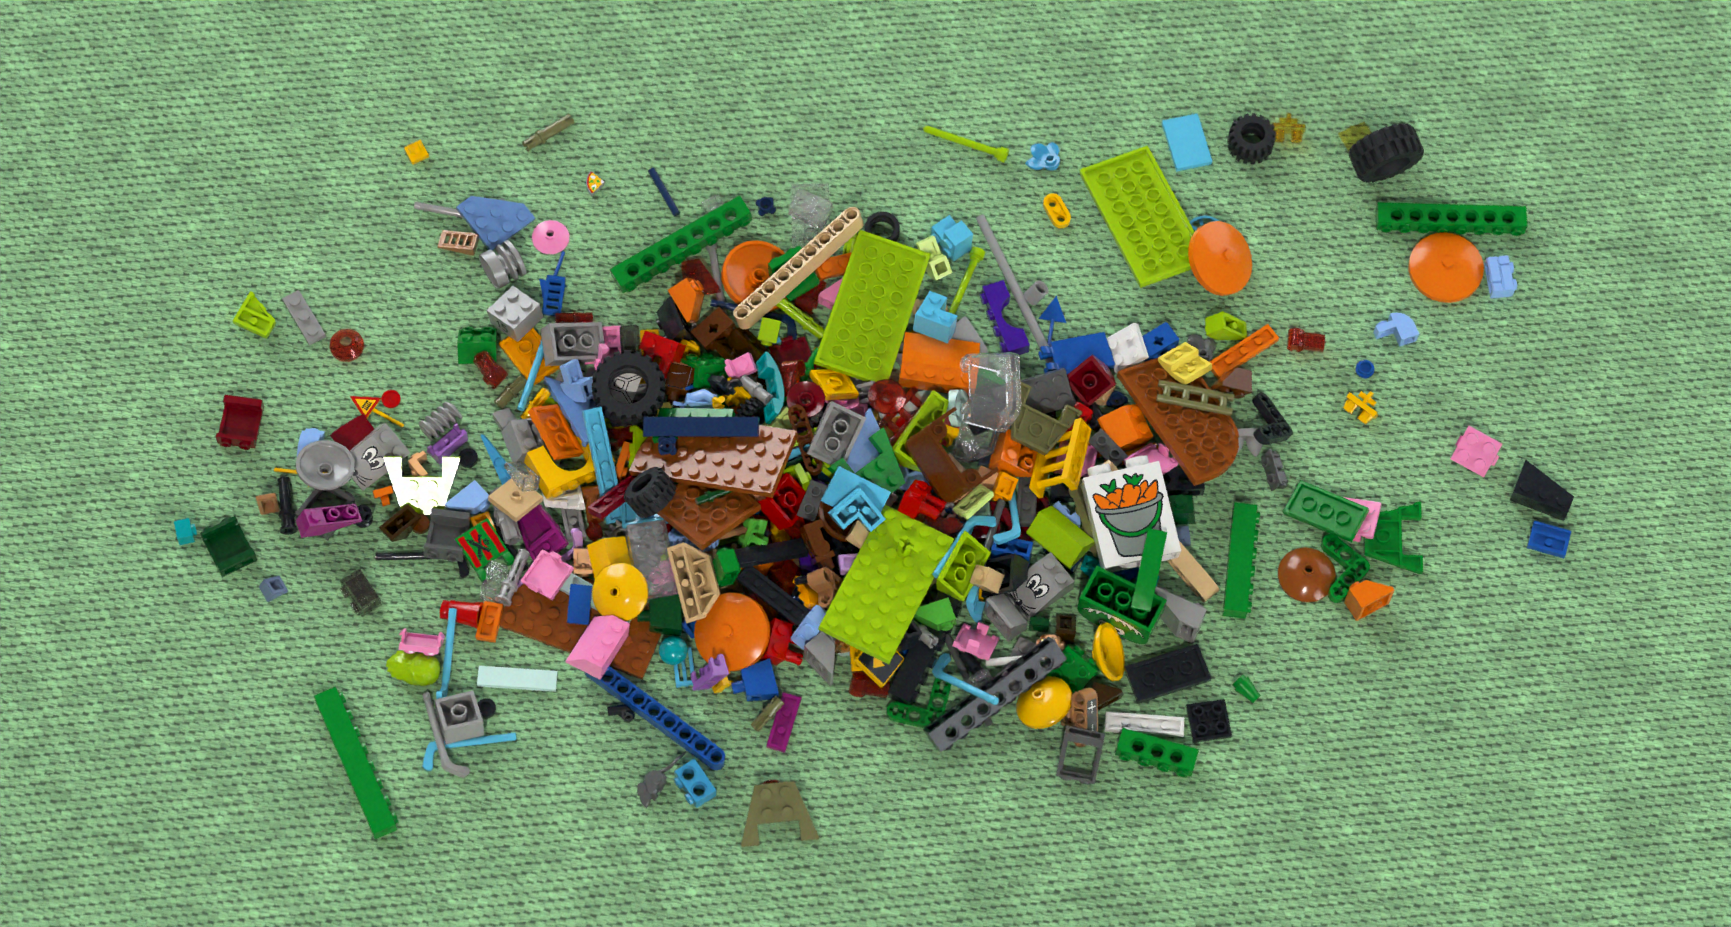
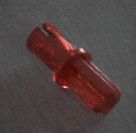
[555,311,593,323]

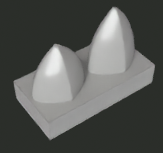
[1237,428,1262,457]

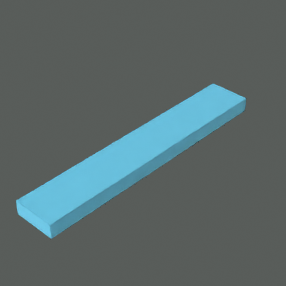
[582,407,622,524]

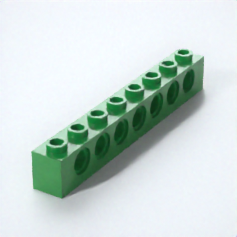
[610,195,752,293]
[1375,202,1528,236]

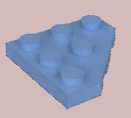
[456,196,535,251]

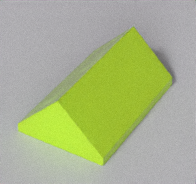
[1026,506,1095,569]
[936,531,991,602]

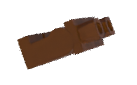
[799,519,835,570]

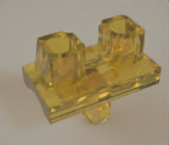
[1272,113,1306,143]

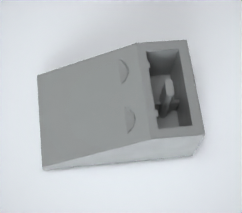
[501,418,551,465]
[1154,587,1207,644]

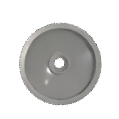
[296,440,355,490]

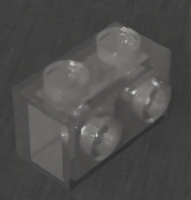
[789,188,833,230]

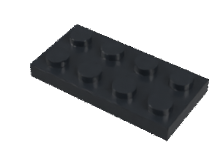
[1124,644,1212,704]

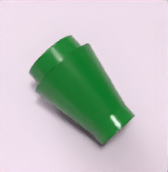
[1232,674,1261,703]

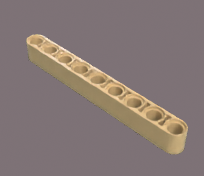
[733,207,864,329]
[1103,460,1219,603]

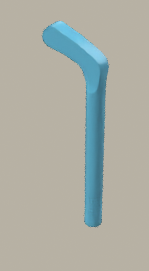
[517,338,544,411]
[993,490,1021,545]
[932,516,997,578]
[436,608,457,699]
[932,653,999,705]
[423,732,516,771]

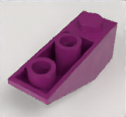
[296,503,362,538]

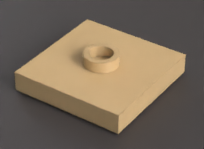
[488,475,543,522]

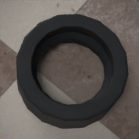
[864,211,900,242]

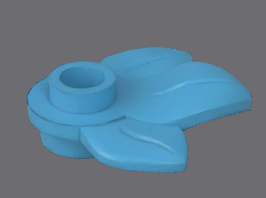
[1026,142,1060,171]

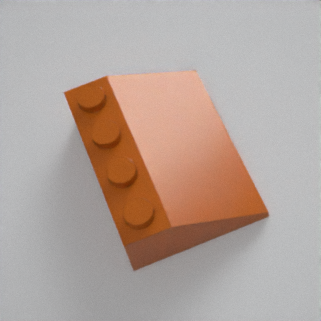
[898,332,980,397]

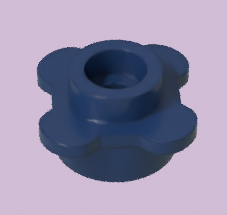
[756,197,776,216]
[1106,391,1128,410]
[658,436,677,455]

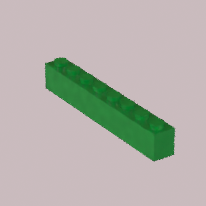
[314,686,399,839]

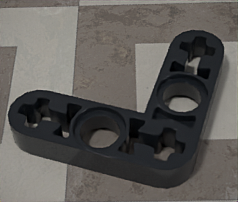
[1252,392,1293,445]

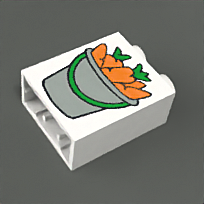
[1081,455,1181,573]

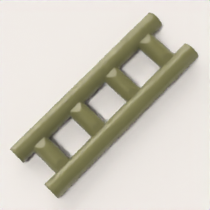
[1156,380,1234,416]

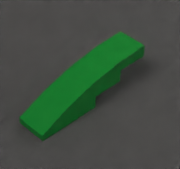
[1131,528,1167,612]

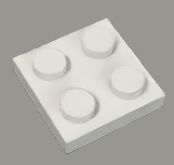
[1107,323,1149,373]

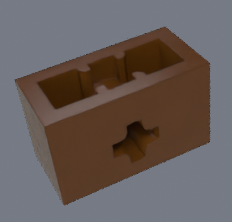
[691,307,737,353]

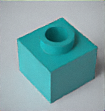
[174,518,197,545]

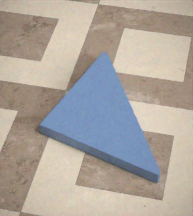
[544,376,596,447]
[846,408,880,473]

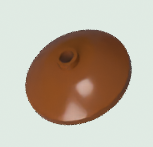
[1278,547,1336,602]

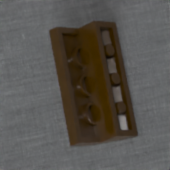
[712,327,794,391]

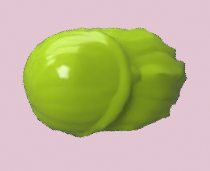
[386,650,440,686]

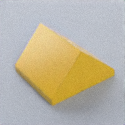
[587,536,632,579]

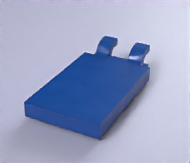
[1038,332,1115,374]

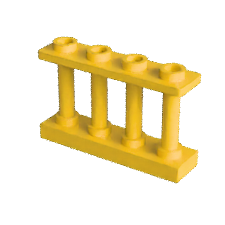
[1029,418,1092,499]

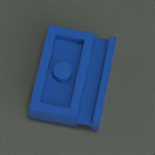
[1527,520,1572,558]

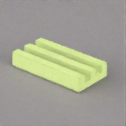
[953,484,994,520]

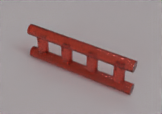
[878,386,923,447]

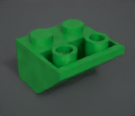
[457,327,497,364]

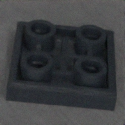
[1186,699,1232,743]

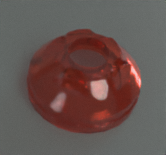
[329,329,364,362]

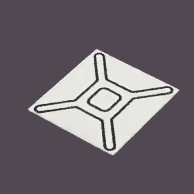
[610,373,642,404]

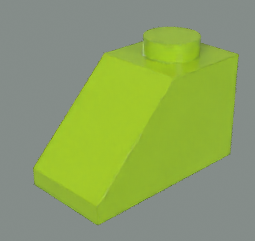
[1205,311,1247,340]
[758,317,781,347]

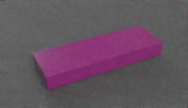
[766,692,802,753]

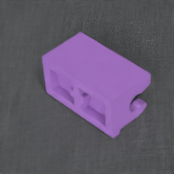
[427,423,468,464]
[691,654,729,691]

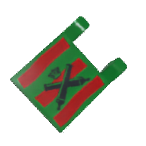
[455,518,515,583]

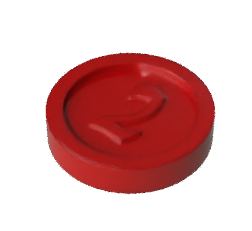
[381,390,401,408]

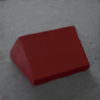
[1067,354,1117,407]

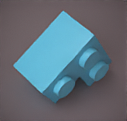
[930,215,973,262]
[913,291,957,344]
[828,488,886,532]

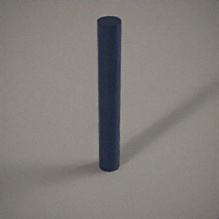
[648,168,680,217]

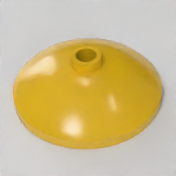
[592,563,648,621]
[1092,623,1125,681]
[1016,676,1072,729]

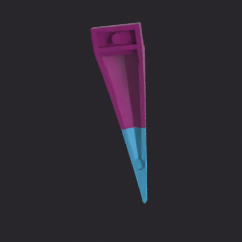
[481,434,569,561]

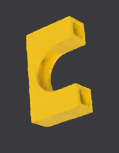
[524,436,616,499]

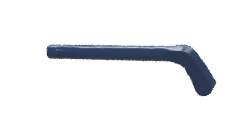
[710,299,797,341]

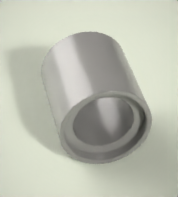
[1024,281,1049,305]

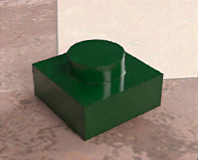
[1028,615,1050,633]

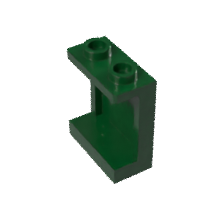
[200,516,257,577]

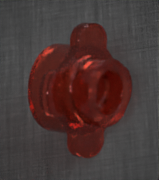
[586,522,603,543]

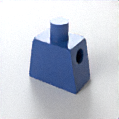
[731,659,779,701]

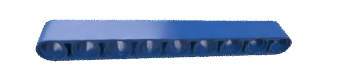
[584,666,725,770]

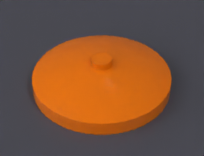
[1188,221,1252,296]
[1408,233,1484,303]
[721,240,788,312]
[694,593,770,672]

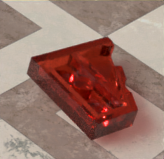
[681,259,721,295]

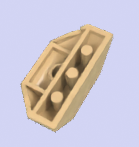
[667,542,720,623]

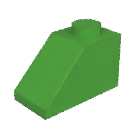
[913,598,956,631]

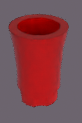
[440,600,483,629]

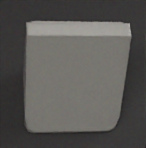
[492,408,517,431]

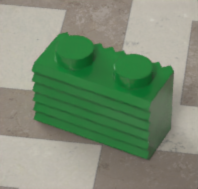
[712,548,741,587]

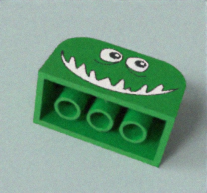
[1077,566,1167,644]

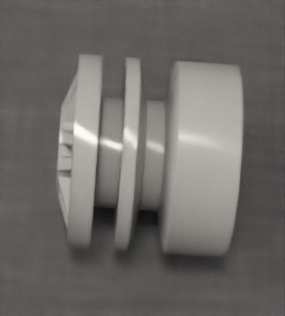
[479,240,527,290]

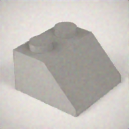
[984,594,1028,642]
[804,631,835,686]

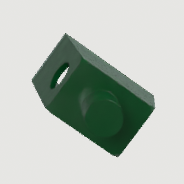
[1168,495,1196,524]
[637,595,682,636]

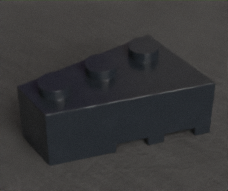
[1510,460,1574,521]

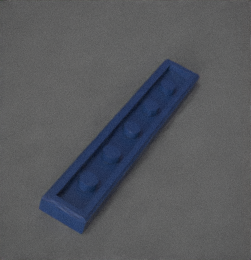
[643,417,759,437]

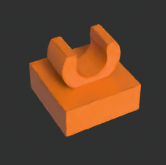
[372,486,393,506]

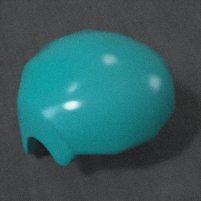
[659,636,689,665]

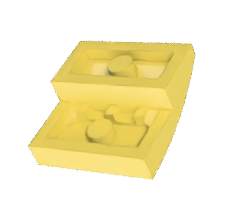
[1158,342,1212,385]

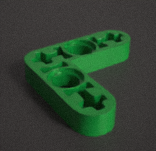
[1321,534,1370,603]
[886,678,951,728]

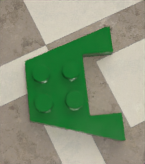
[827,428,906,494]
[1363,502,1423,574]

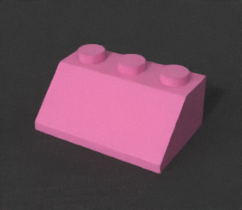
[566,615,630,680]

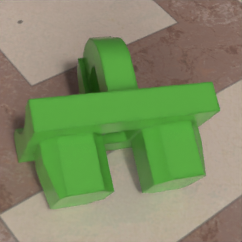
[737,518,769,548]

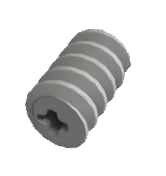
[419,401,462,442]

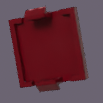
[769,336,817,378]

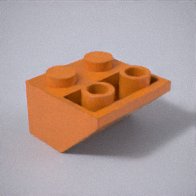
[988,428,1037,477]

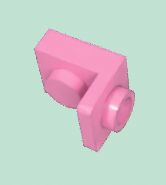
[725,352,758,379]

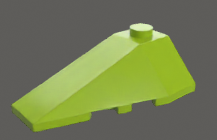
[892,390,949,472]

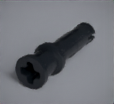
[277,476,297,535]

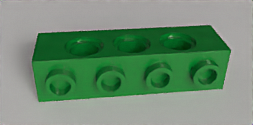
[1115,728,1199,778]

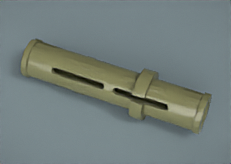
[522,113,575,152]

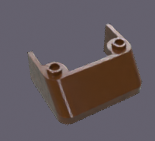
[905,407,999,504]

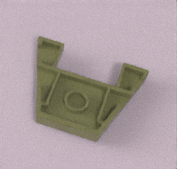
[1011,379,1082,456]
[741,781,819,847]

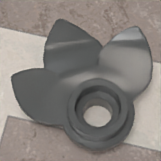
[1187,334,1216,362]

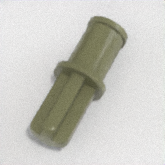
[494,375,527,409]
[751,695,785,731]

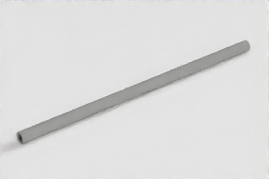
[976,215,1077,407]

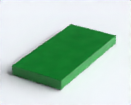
[1283,480,1369,543]

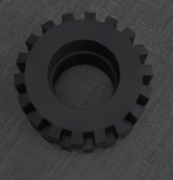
[1227,113,1276,165]
[624,467,677,518]

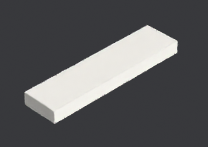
[1105,711,1184,738]

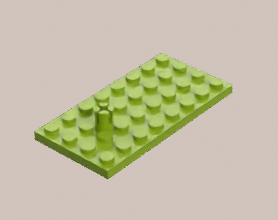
[1079,145,1194,288]
[814,230,931,388]
[818,505,954,664]

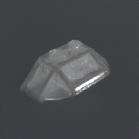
[952,394,1002,463]

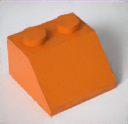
[668,278,704,323]
[1097,404,1153,451]
[1344,580,1395,621]

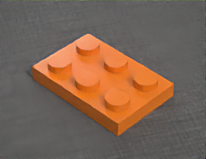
[528,404,584,460]

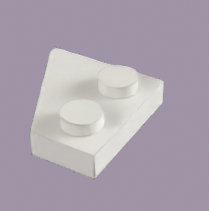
[542,485,585,510]

